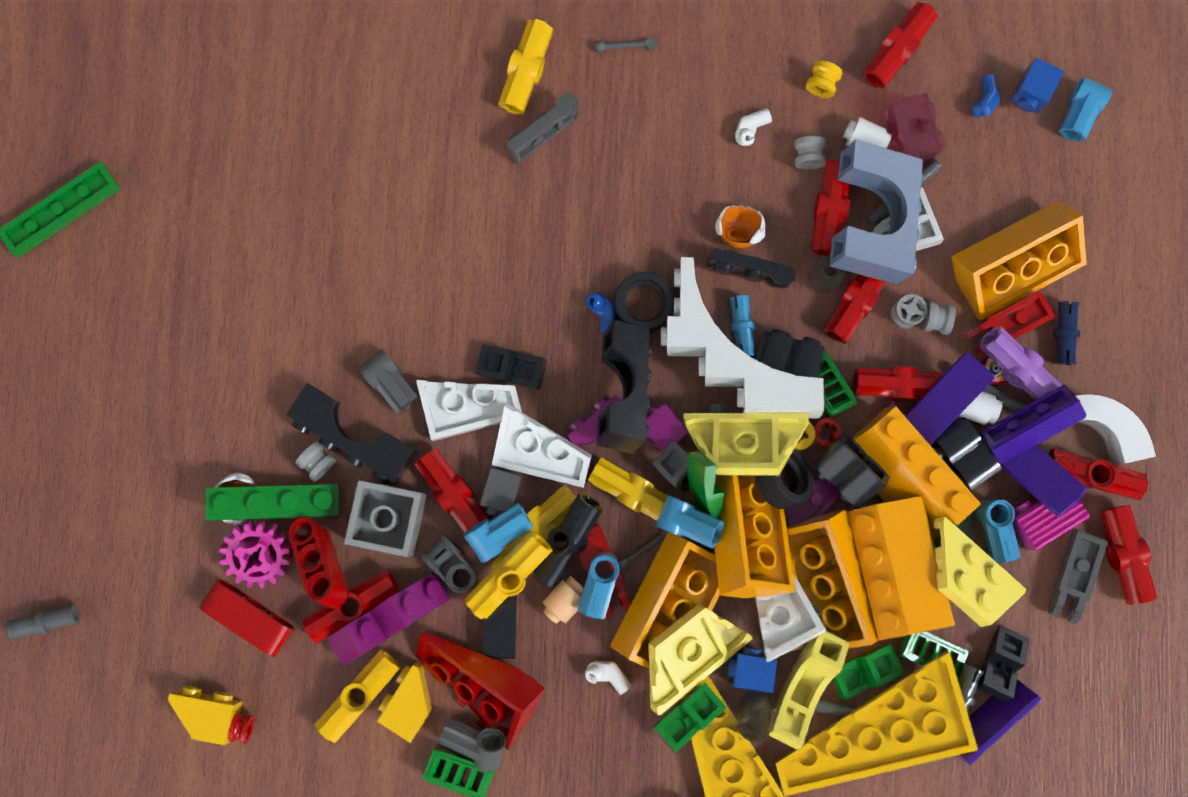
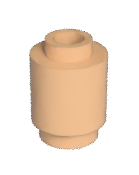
[542,575,584,624]

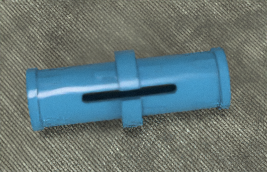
[729,295,756,358]

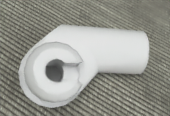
[735,108,772,146]
[585,661,632,695]

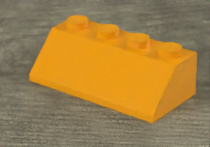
[951,200,1087,321]
[852,406,981,539]
[714,475,795,598]
[847,496,955,640]
[787,509,878,648]
[610,532,720,669]

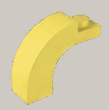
[768,631,850,750]

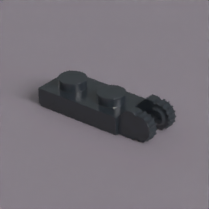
[707,248,796,289]

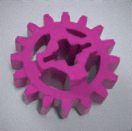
[219,519,292,589]

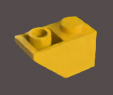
[377,661,432,743]
[168,686,243,745]

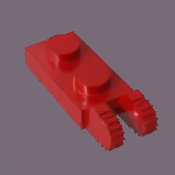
[963,290,1056,356]
[578,525,630,619]

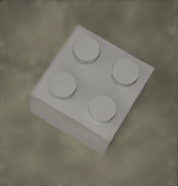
[344,480,427,557]

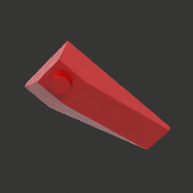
[415,632,545,750]

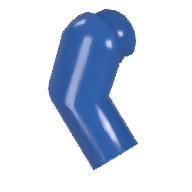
[971,75,1000,118]
[586,292,617,335]

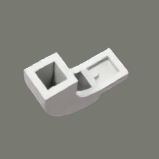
[1076,394,1156,465]

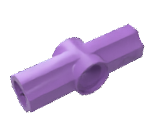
[980,327,1062,400]

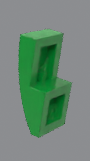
[688,451,724,520]
[832,644,905,700]
[652,682,726,753]

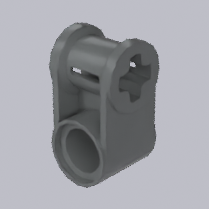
[420,533,479,593]

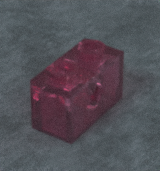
[884,93,944,163]

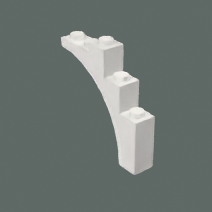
[661,257,824,418]

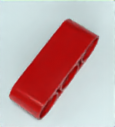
[289,517,348,609]
[199,579,294,657]

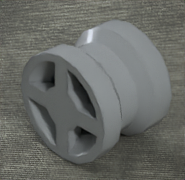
[795,136,826,169]
[890,294,928,329]
[921,301,956,335]
[295,442,336,482]

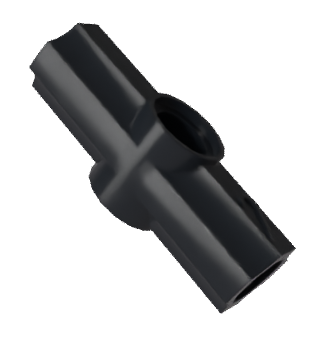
[533,493,604,588]

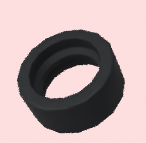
[614,271,674,332]
[754,448,814,509]

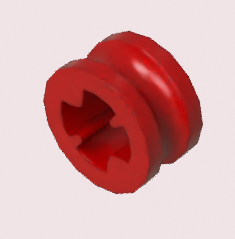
[813,418,842,447]
[228,712,255,745]

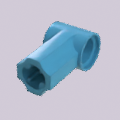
[1058,76,1113,142]
[655,495,724,548]
[975,499,1021,563]
[463,503,533,563]
[577,551,619,619]

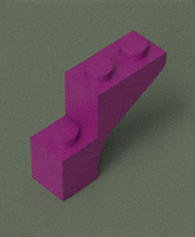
[567,395,689,452]
[327,572,451,666]

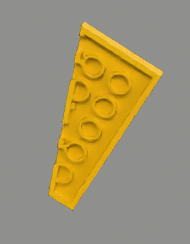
[775,651,978,796]
[681,676,784,797]

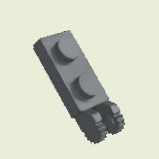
[506,93,579,164]
[1048,530,1108,624]

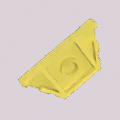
[683,413,809,475]
[934,516,1026,627]
[649,604,753,716]

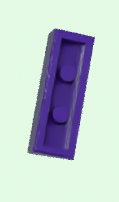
[904,351,995,445]
[979,384,1087,464]
[989,445,1087,517]
[957,679,1041,764]

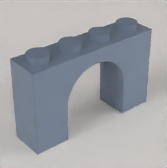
[829,140,924,284]

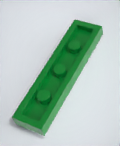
[0,161,122,258]
[206,484,339,521]

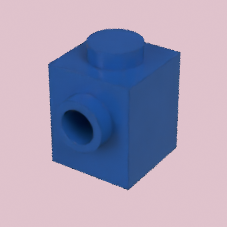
[1010,58,1064,114]
[726,647,777,693]

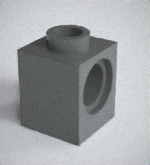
[652,441,690,492]
[480,468,523,516]

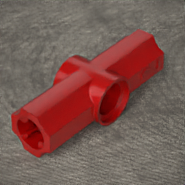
[862,2,938,89]
[811,159,850,256]
[823,274,886,344]
[852,366,945,401]
[415,448,490,533]
[1048,449,1149,501]
[1100,505,1158,605]
[302,569,400,644]

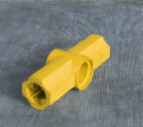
[499,19,553,115]
[588,457,668,521]
[498,485,576,556]
[464,531,552,619]
[314,649,402,743]

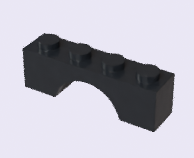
[596,320,652,454]
[286,383,418,485]

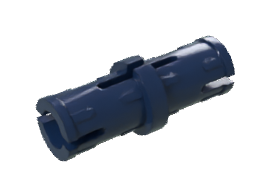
[1054,301,1081,365]

